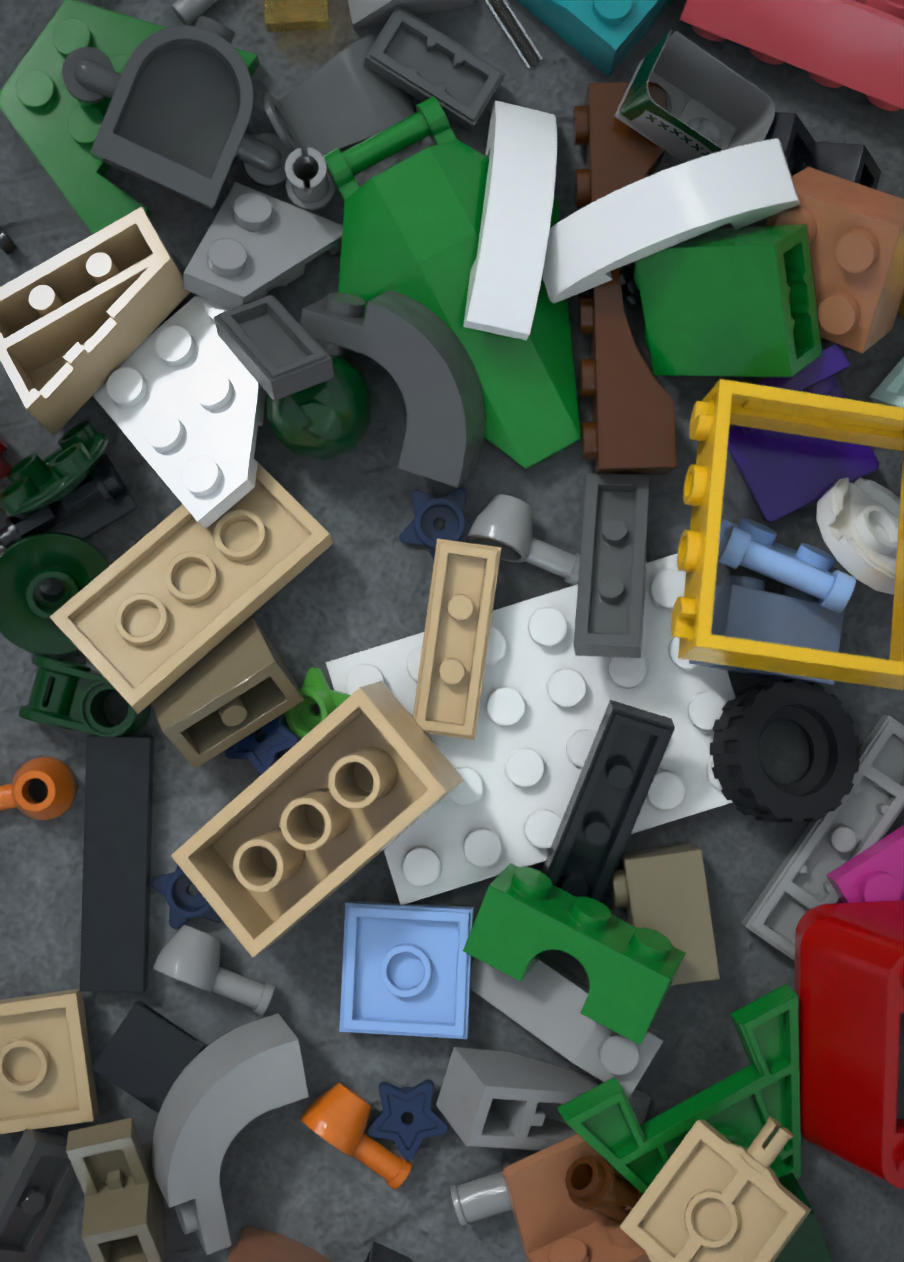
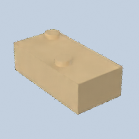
[170,681,465,958]

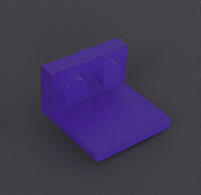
[727,343,879,523]

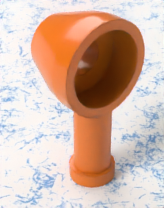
[0,757,78,820]
[300,1082,412,1190]

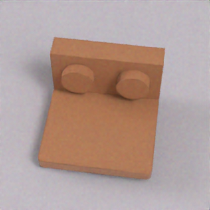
[502,1134,651,1262]

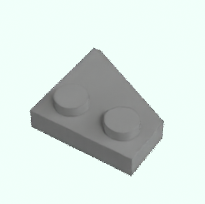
[183,182,343,309]

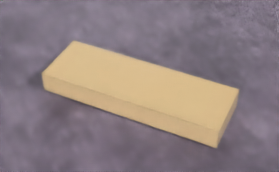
[413,539,501,740]

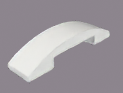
[463,100,557,340]
[542,138,800,303]

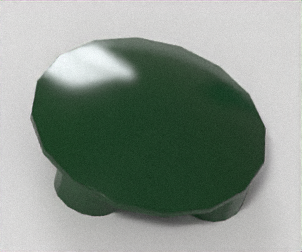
[0,421,109,516]

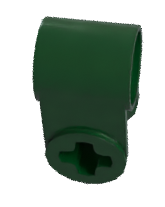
[18,654,151,737]

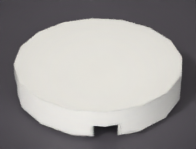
[816,477,900,595]

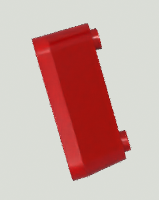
[794,900,904,1190]

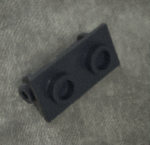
[0,453,138,548]

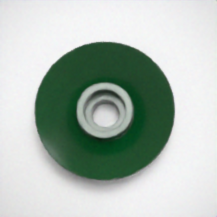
[0,532,110,655]

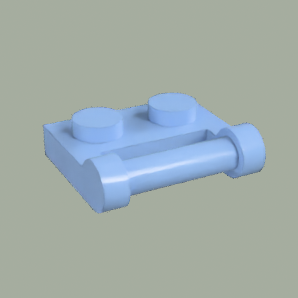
[717,518,856,614]

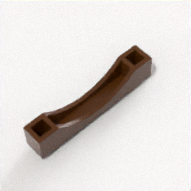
[573,82,677,475]

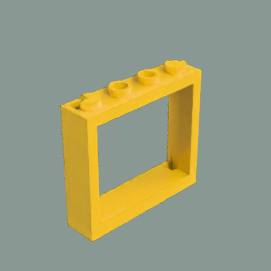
[671,379,904,690]

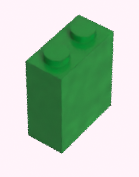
[634,224,822,377]

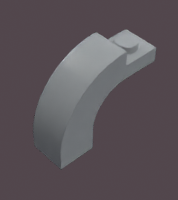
[152,1013,309,1255]

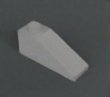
[471,956,663,1097]
[436,1047,651,1151]

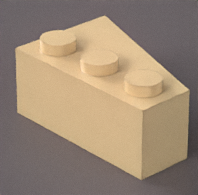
[0,207,190,436]

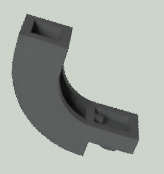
[300,290,485,488]

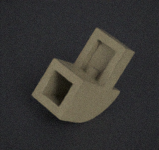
[66,1118,166,1262]

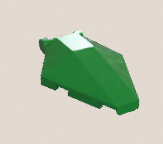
[323,96,581,471]

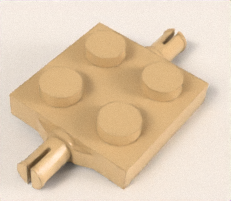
[620,1117,811,1262]

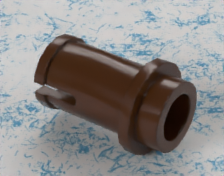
[565,1155,643,1225]

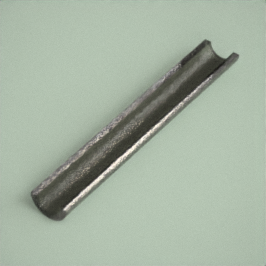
[484,0,543,69]

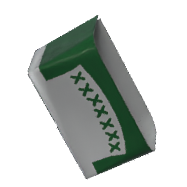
[614,29,775,163]

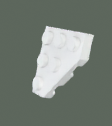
[93,295,266,529]

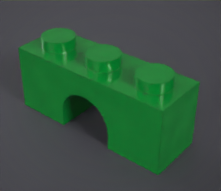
[463,863,686,1045]

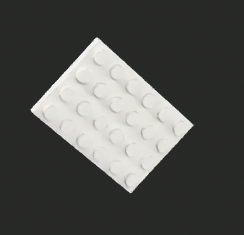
[326,554,735,905]

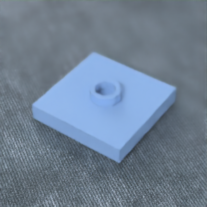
[339,900,474,1039]

